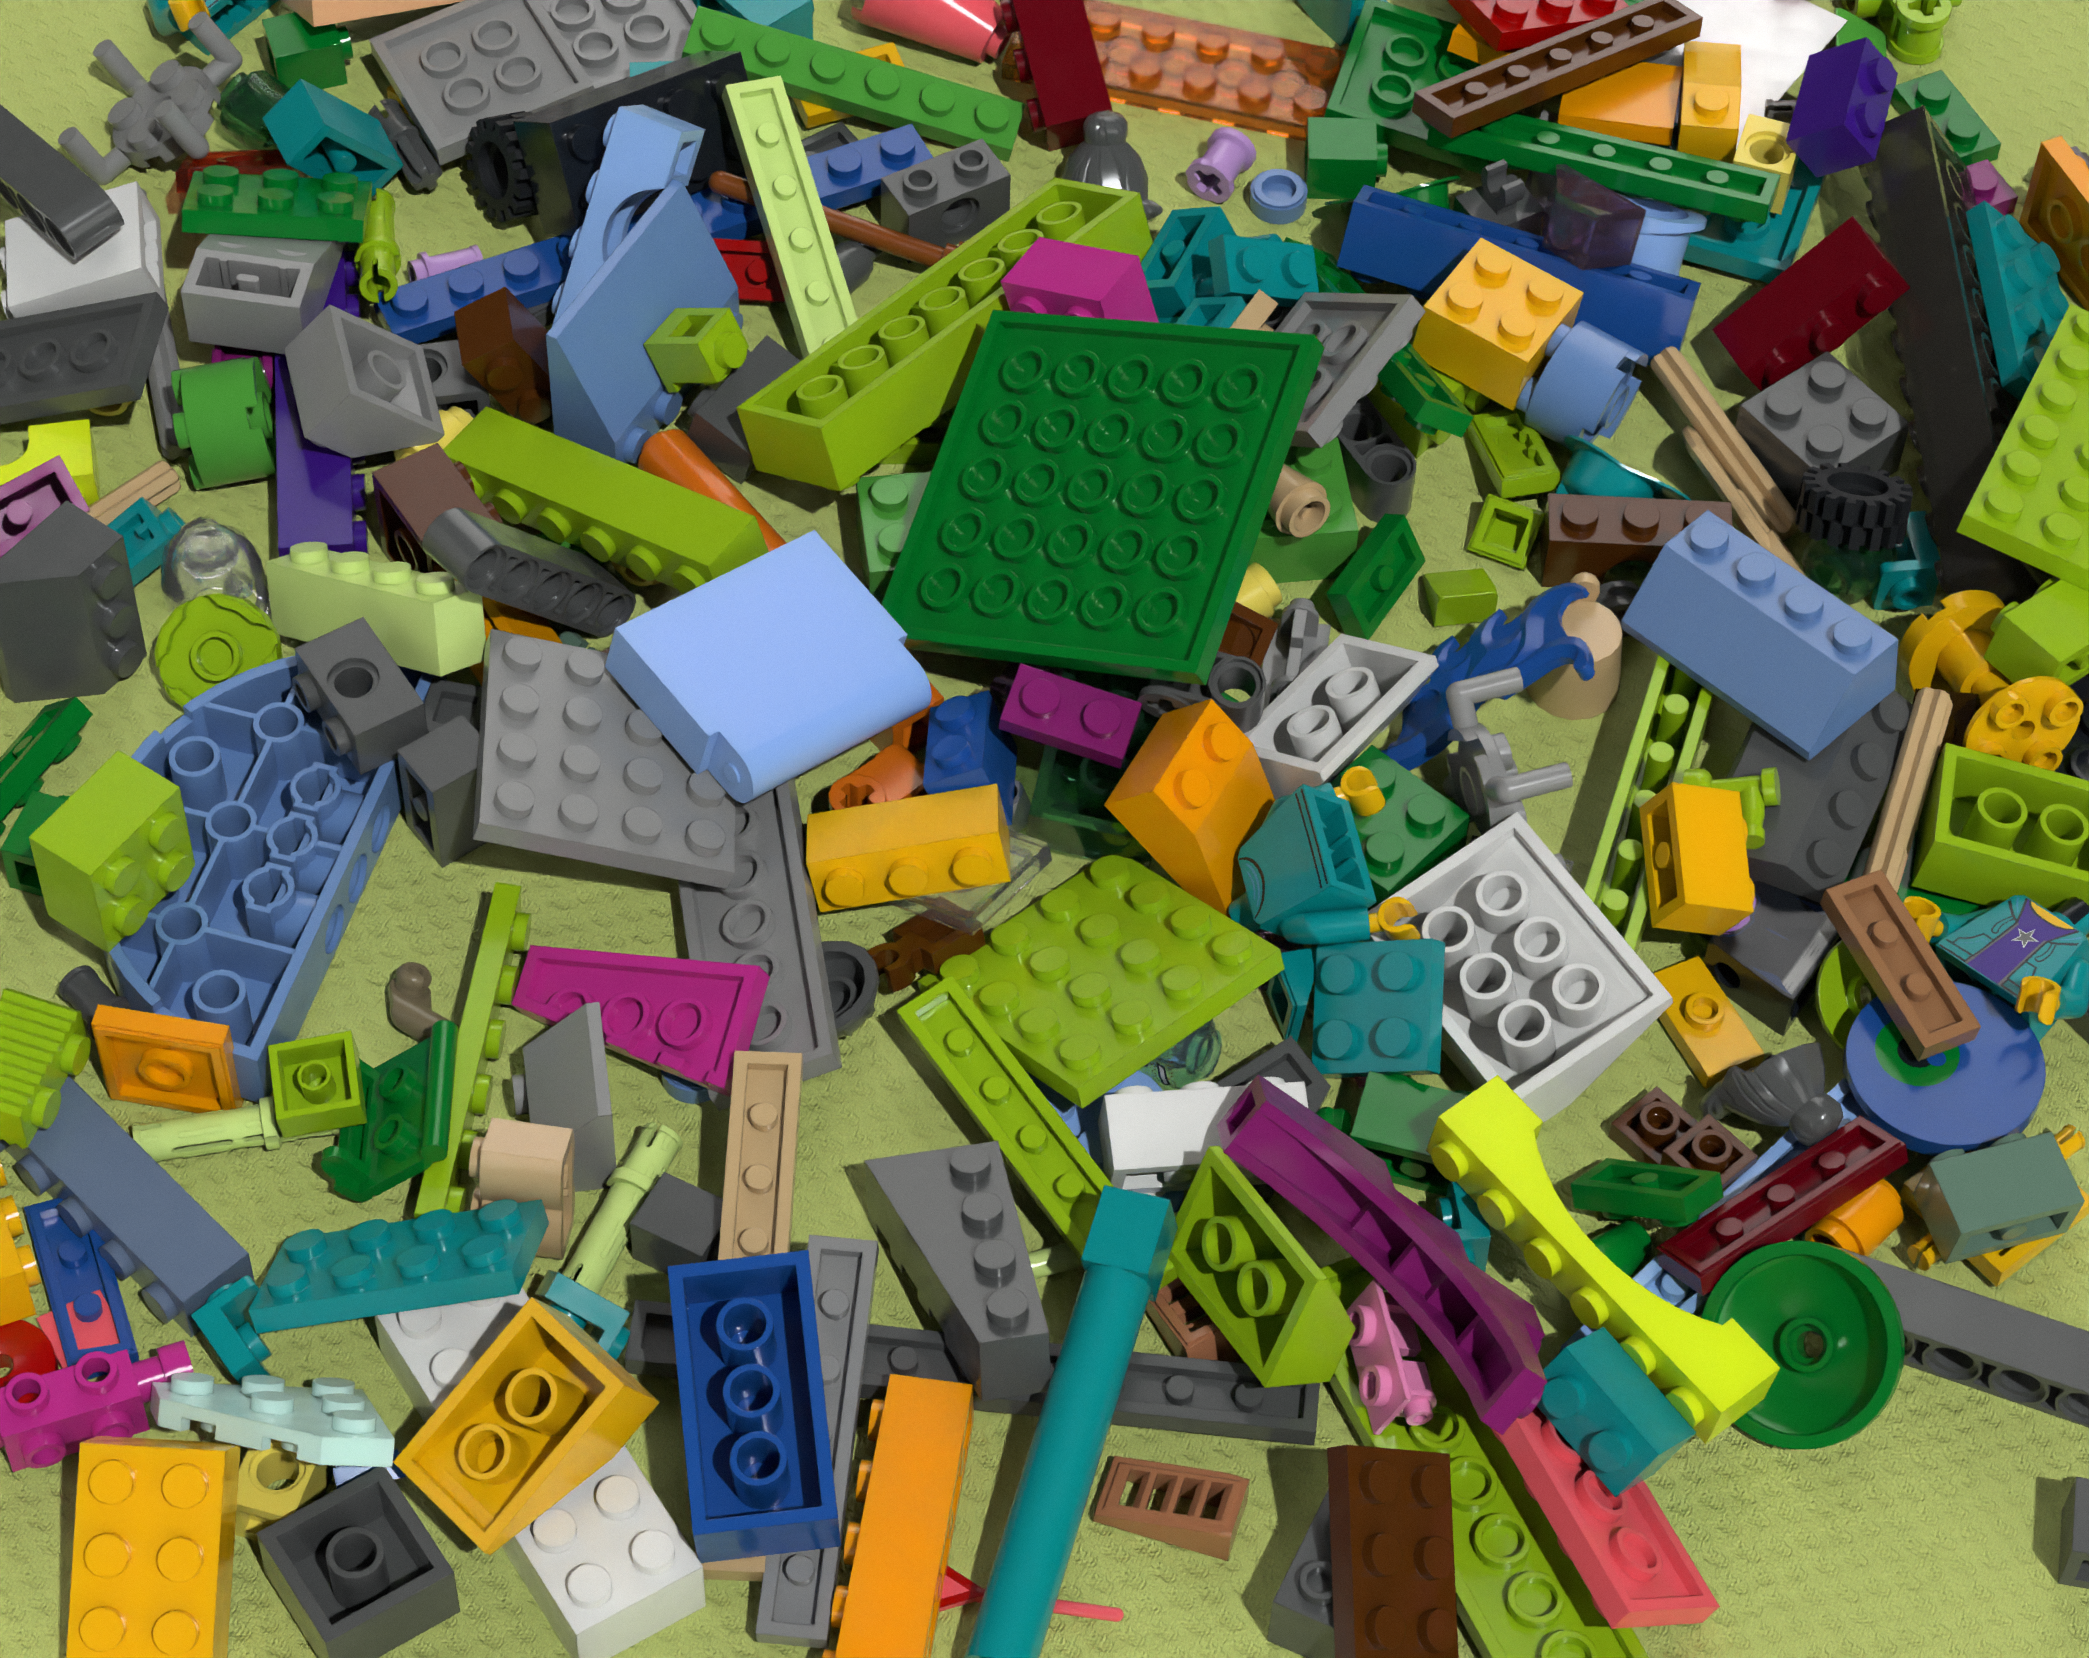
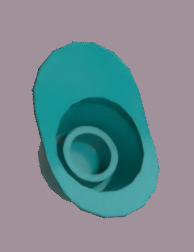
[1555,435,1691,500]

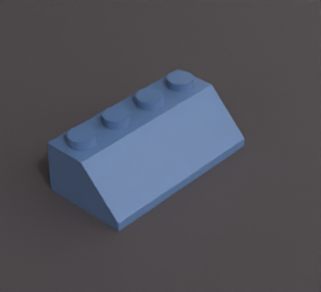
[1621,510,1898,761]

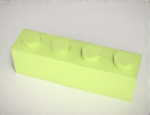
[265,542,486,677]

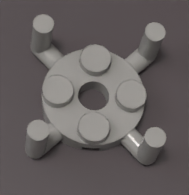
[58,12,243,185]
[1443,667,1573,870]

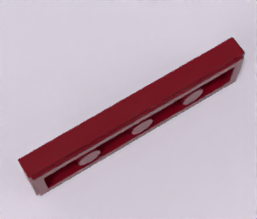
[1656,1115,1908,1296]

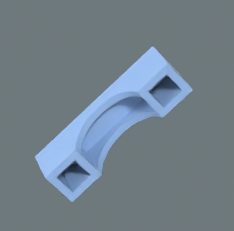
[552,104,705,326]

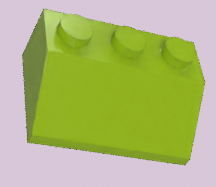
[1169,1146,1356,1388]

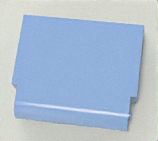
[605,530,932,803]

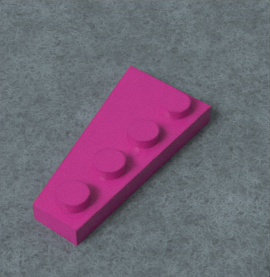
[512,945,770,1097]

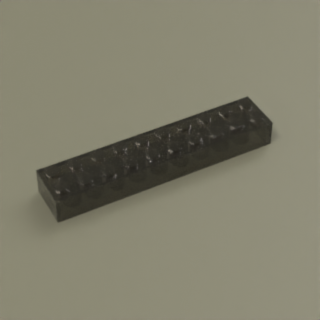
[1858,105,2055,606]

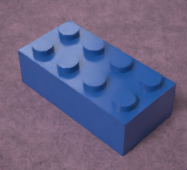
[667,1250,841,1563]

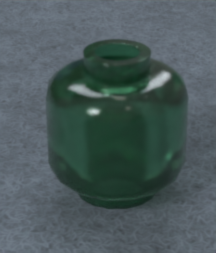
[217,70,290,156]
[1802,539,1894,605]

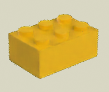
[66,1436,240,1658]

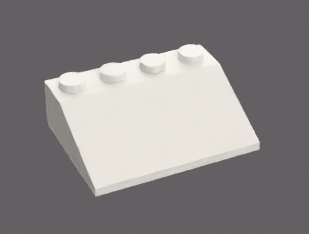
[1363,812,1673,1123]

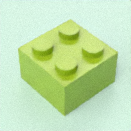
[29,750,196,953]

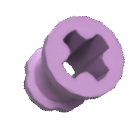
[1186,127,1257,203]

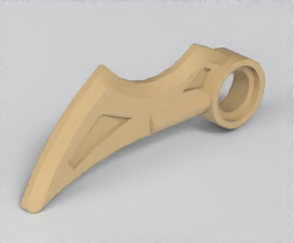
[1682,426,1807,577]

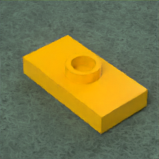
[1653,955,1765,1089]

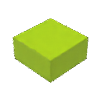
[268,1030,367,1138]

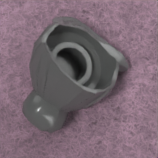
[1061,110,1163,221]
[1699,1042,1844,1147]

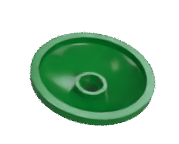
[1702,1241,1905,1450]

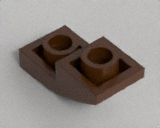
[1608,1086,1758,1190]

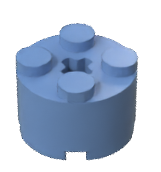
[1516,321,1648,450]

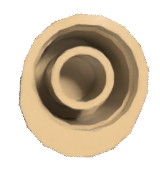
[1526,572,1623,720]

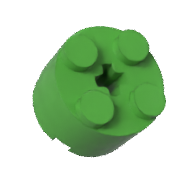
[171,357,277,490]

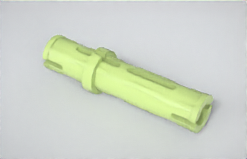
[132,1096,340,1162]
[563,1122,683,1295]

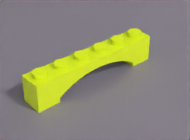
[1426,1075,1780,1444]

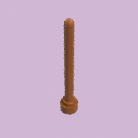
[709,171,965,267]

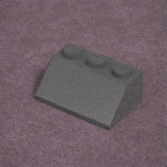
[0,500,147,703]

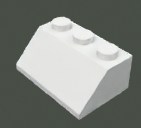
[1244,634,1439,800]

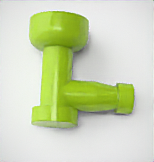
[1683,767,1781,849]

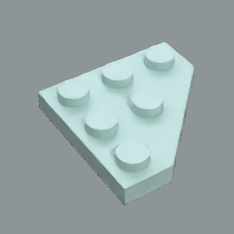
[150,1372,395,1467]

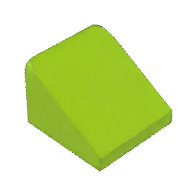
[1467,493,1545,571]
[1423,568,1498,627]

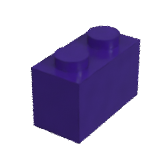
[1786,37,1898,178]

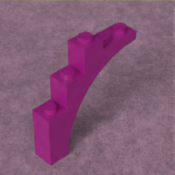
[1216,1074,1547,1435]

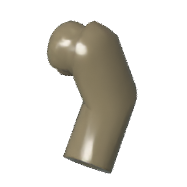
[388,962,459,1042]

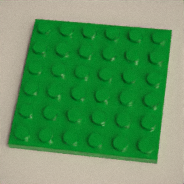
[881,310,1325,685]

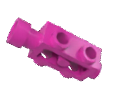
[0,1340,194,1472]

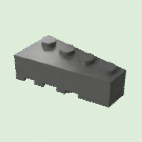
[864,1141,1050,1401]

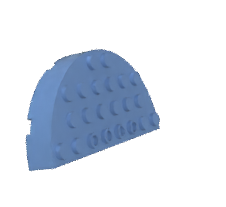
[103,655,447,1103]

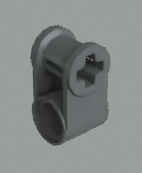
[1137,651,1266,733]

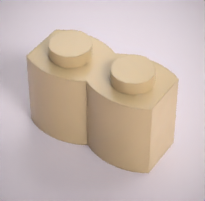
[469,1118,575,1260]

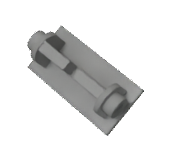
[1262,598,1331,710]

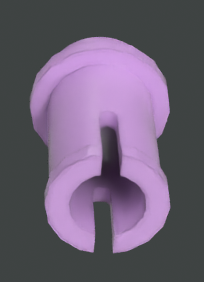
[407,245,483,283]

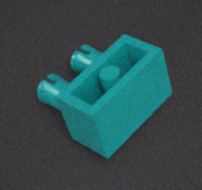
[1141,206,1282,318]

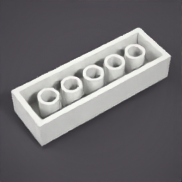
[375,1288,706,1658]

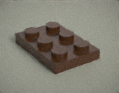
[1327,1445,1459,1658]

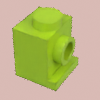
[643,308,749,393]

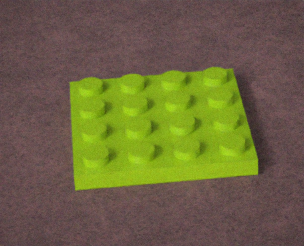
[917,849,1285,1109]

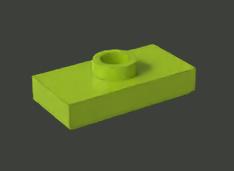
[1467,409,1560,498]

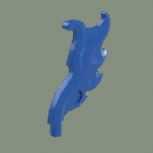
[1382,583,1595,771]

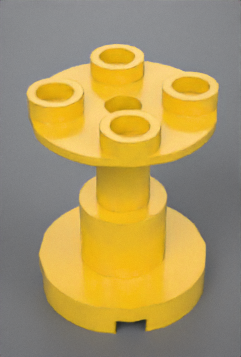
[1898,590,2084,771]

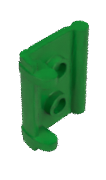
[321,1020,459,1202]

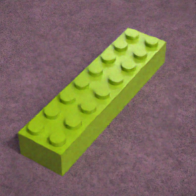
[736,177,1153,491]

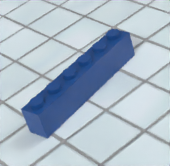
[1337,185,1701,366]

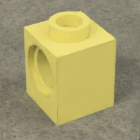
[1733,114,1798,215]
[235,1439,330,1541]

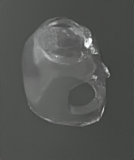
[161,517,271,619]

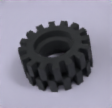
[466,111,539,222]
[1795,463,1913,551]

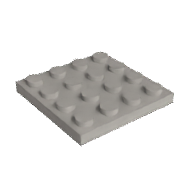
[473,629,736,889]

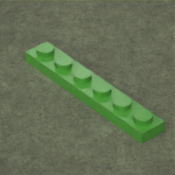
[682,5,1026,162]

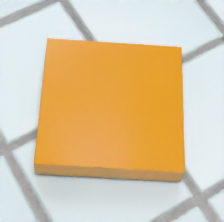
[1558,61,1683,146]
[91,1004,244,1113]

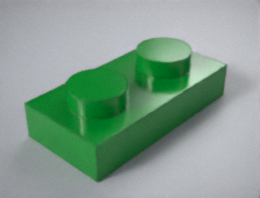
[1890,70,2001,173]
[1326,513,1426,640]
[1570,1158,1724,1227]

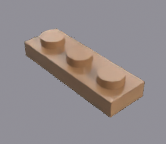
[1820,869,1981,1061]

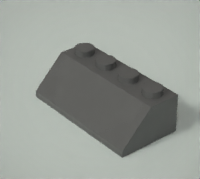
[1726,690,1913,903]

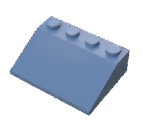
[546,179,743,465]

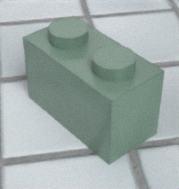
[1913,1132,2085,1264]

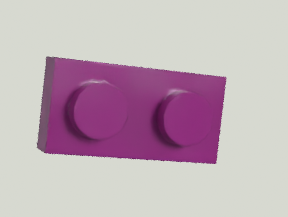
[999,663,1142,769]

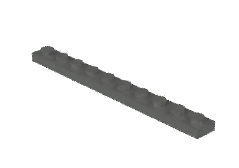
[625,1300,1320,1446]

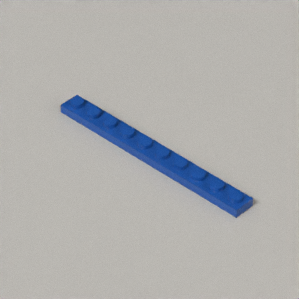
[374,124,933,344]

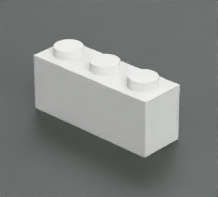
[1098,1077,1308,1193]

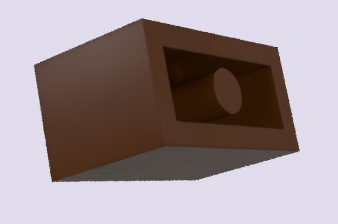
[454,287,553,425]

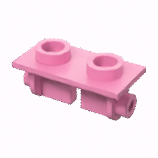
[1346,1279,1437,1435]

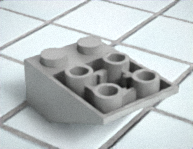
[181,234,346,354]

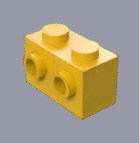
[1639,782,1755,936]

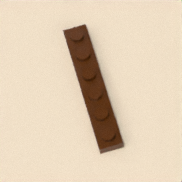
[1412,0,1703,138]

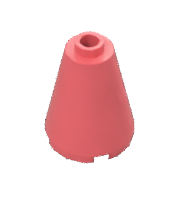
[851,0,1012,63]

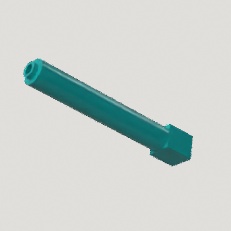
[964,1185,1178,1658]

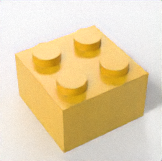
[1412,238,1584,411]

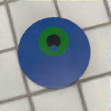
[1843,982,2046,1156]

